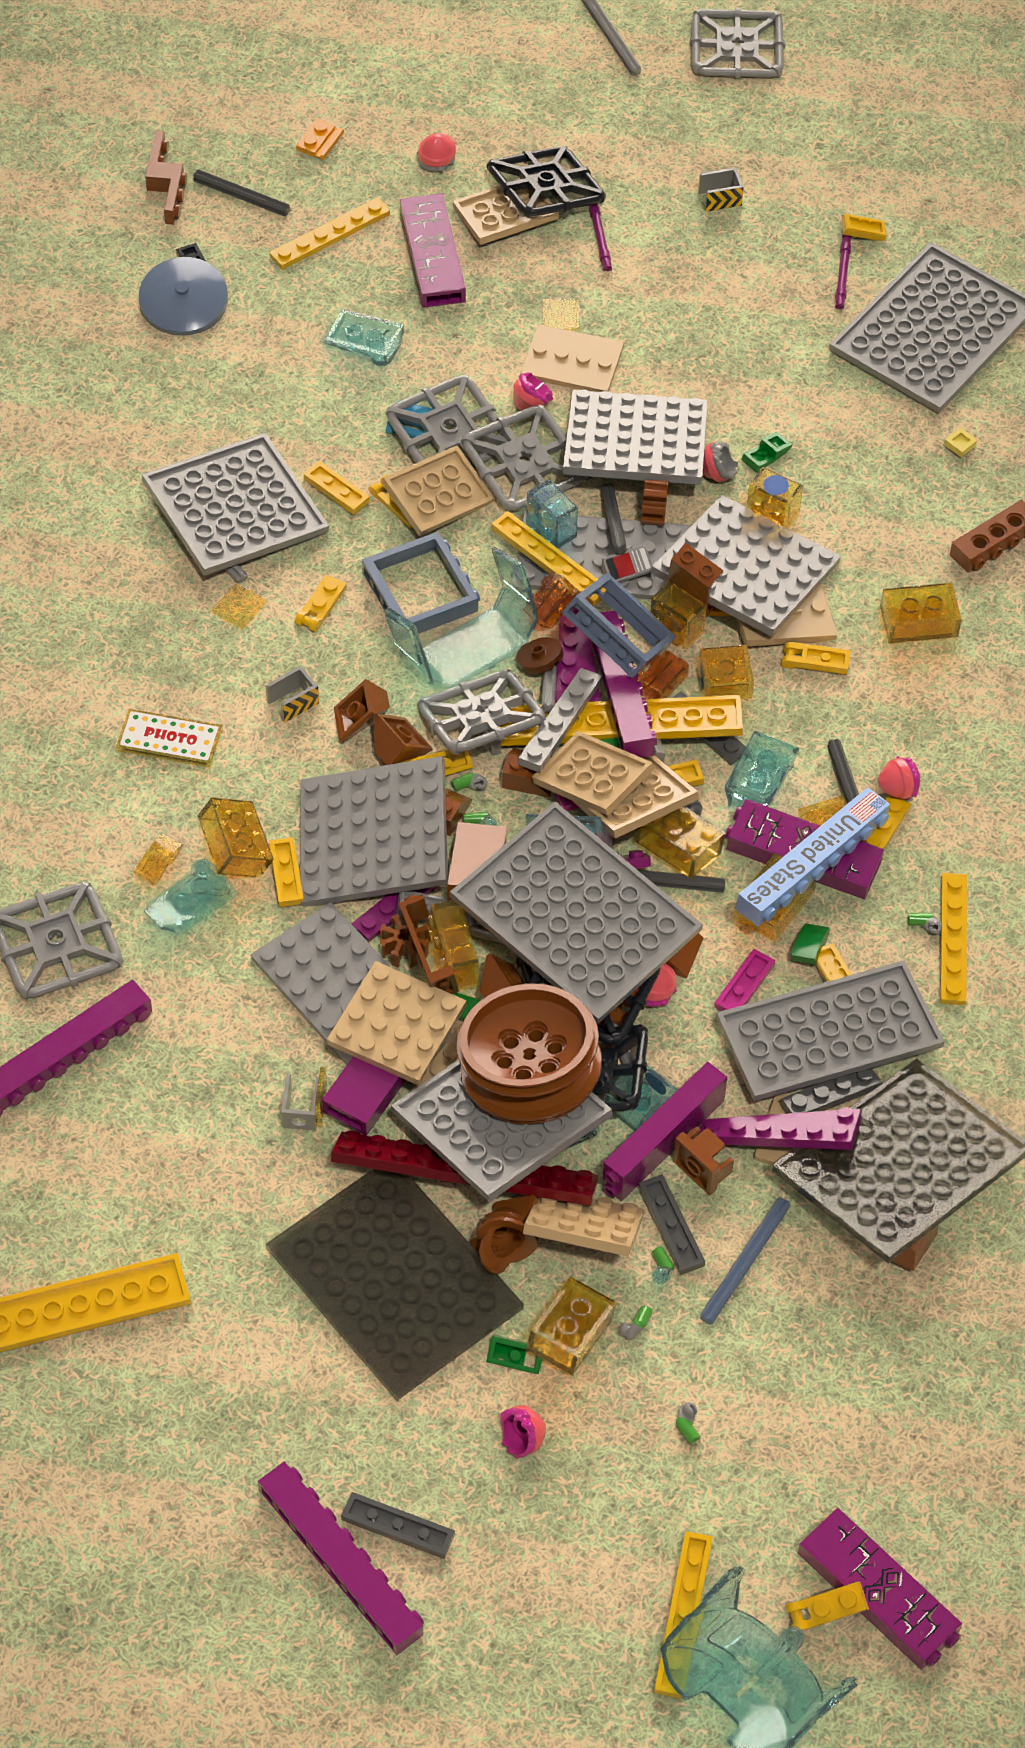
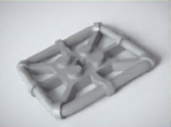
[690,8,785,79]
[385,374,508,469]
[461,405,589,512]
[417,669,546,755]
[0,881,123,999]

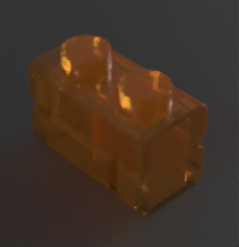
[524,573,579,629]
[636,650,689,699]

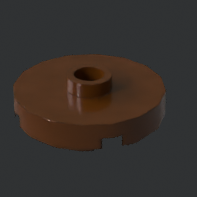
[516,637,564,674]

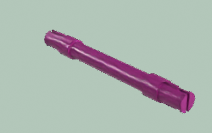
[589,203,612,271]
[835,235,852,310]

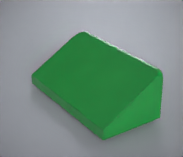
[486,1334,546,1375]

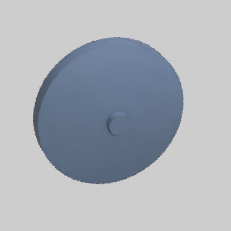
[139,257,228,336]

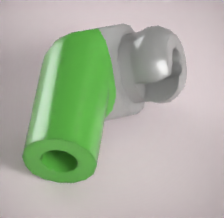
[450,772,488,792]
[908,913,942,935]
[618,1305,652,1340]
[676,1402,701,1445]

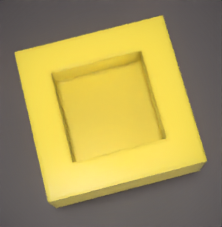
[944,427,977,458]

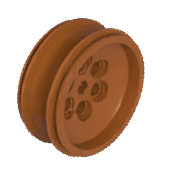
[457,984,602,1124]

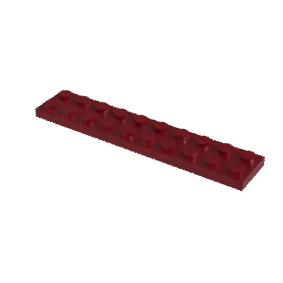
[331,1131,599,1206]

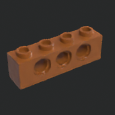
[950,499,1025,573]

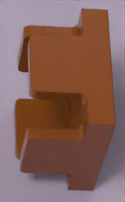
[673,1126,734,1196]

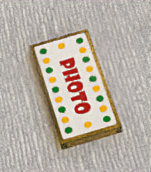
[116,709,223,768]

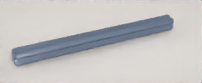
[700,1197,790,1325]

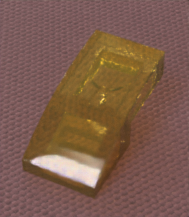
[133,833,183,885]

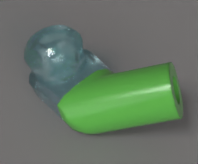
[463,812,498,826]
[651,1246,674,1284]

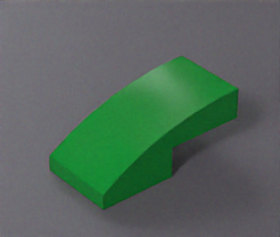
[741,432,792,473]
[791,923,830,965]

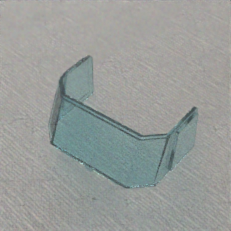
[385,547,539,689]

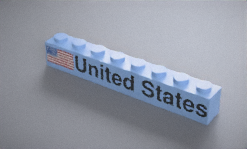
[735,787,890,927]

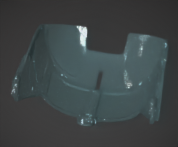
[661,1566,858,1748]

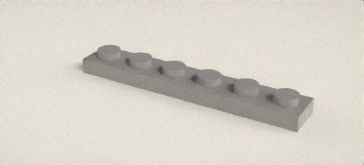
[518,668,603,772]

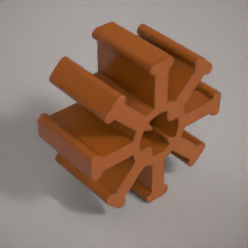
[641,479,668,526]
[380,914,429,968]

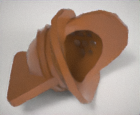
[469,1195,538,1275]

